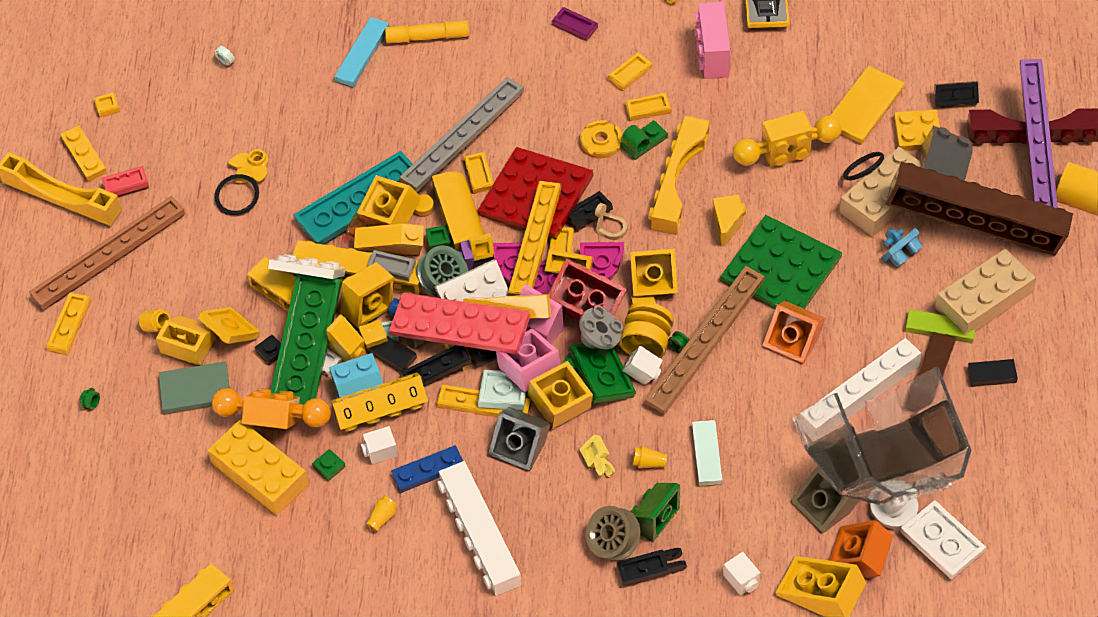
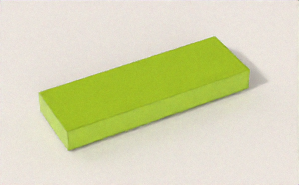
[905,309,975,343]

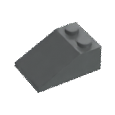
[921,125,973,181]

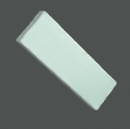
[692,420,722,486]

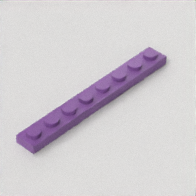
[1019,59,1058,208]

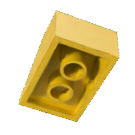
[775,556,866,617]

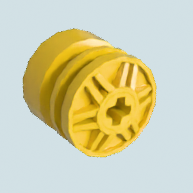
[619,302,674,358]

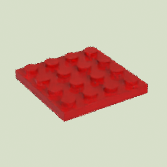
[478,147,594,240]

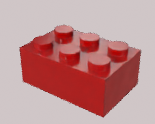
[548,258,627,321]

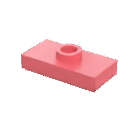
[101,166,149,196]

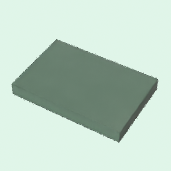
[159,361,230,414]

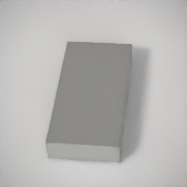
[367,250,416,282]

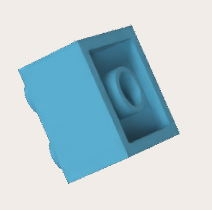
[329,353,383,398]

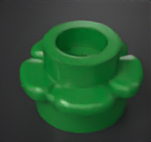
[79,388,100,409]

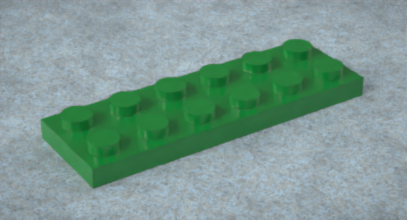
[271,273,342,404]

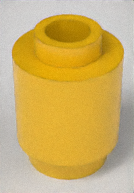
[139,309,171,332]

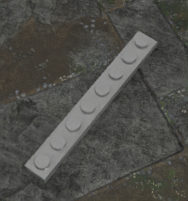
[399,77,524,192]

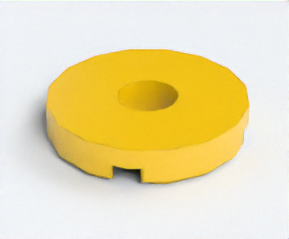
[580,120,622,158]

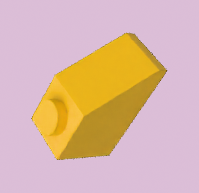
[713,194,746,246]
[326,314,366,362]

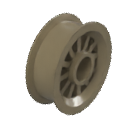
[586,506,640,560]

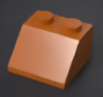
[762,301,826,363]
[829,520,894,578]

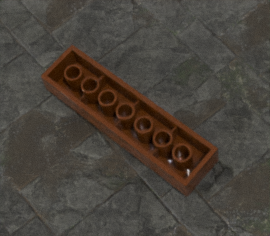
[885,162,1073,256]

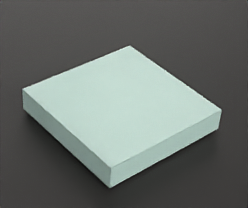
[478,370,527,410]

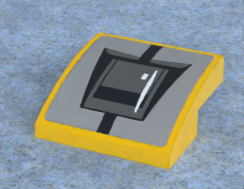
[745,0,789,28]

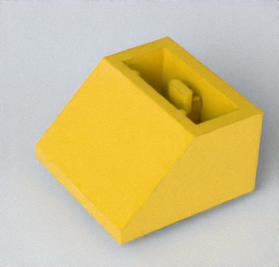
[156,315,218,366]

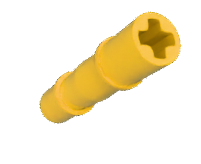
[385,20,469,44]

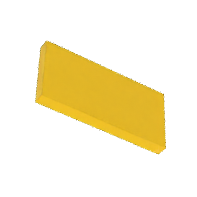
[830,65,905,144]

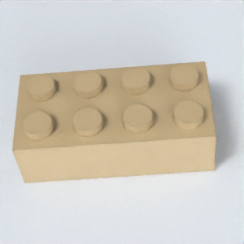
[840,147,921,237]
[935,249,1036,335]

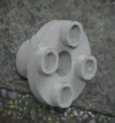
[579,305,623,349]

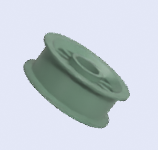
[417,245,468,297]

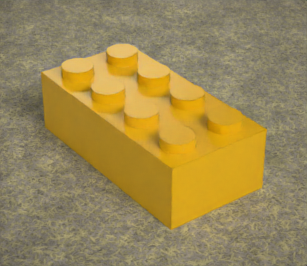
[208,419,309,516]

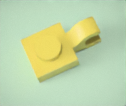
[579,435,615,477]

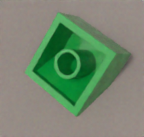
[630,483,680,542]

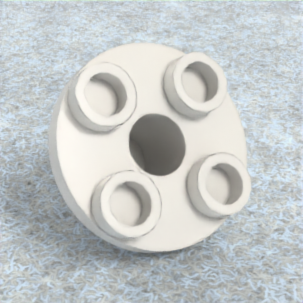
[870,485,918,531]

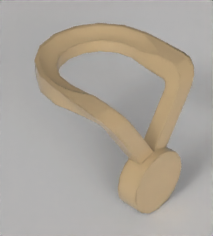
[595,203,628,239]

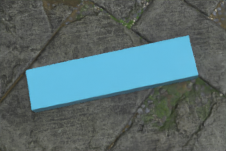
[334,17,390,87]

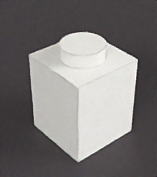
[622,346,663,385]
[361,426,398,464]
[723,552,760,596]

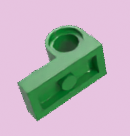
[621,120,668,160]

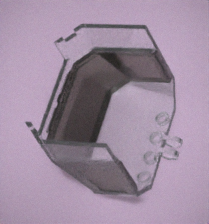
[792,367,972,506]

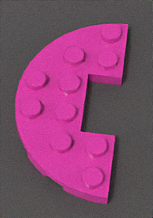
[493,242,624,294]

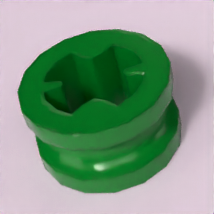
[668,331,689,353]

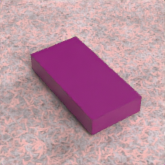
[552,7,598,41]

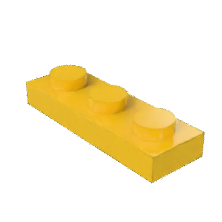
[60,125,107,182]

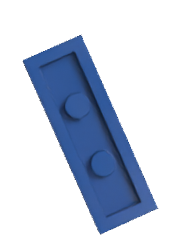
[391,445,463,493]

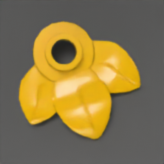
[228,149,269,183]

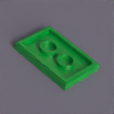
[568,343,636,403]

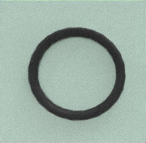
[843,152,884,181]
[215,174,259,215]

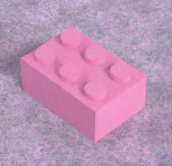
[694,2,730,79]

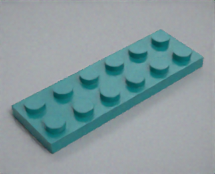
[293,151,413,245]

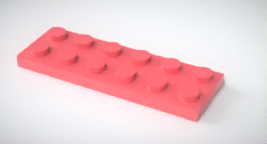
[389,293,531,355]

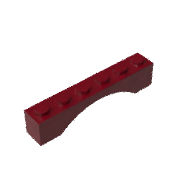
[967,108,1098,144]

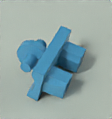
[881,228,923,267]

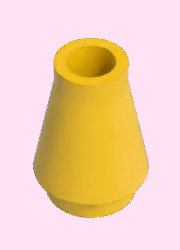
[632,445,667,468]
[366,496,398,532]

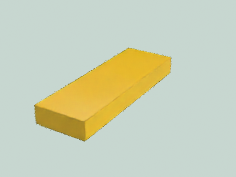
[46,292,92,355]

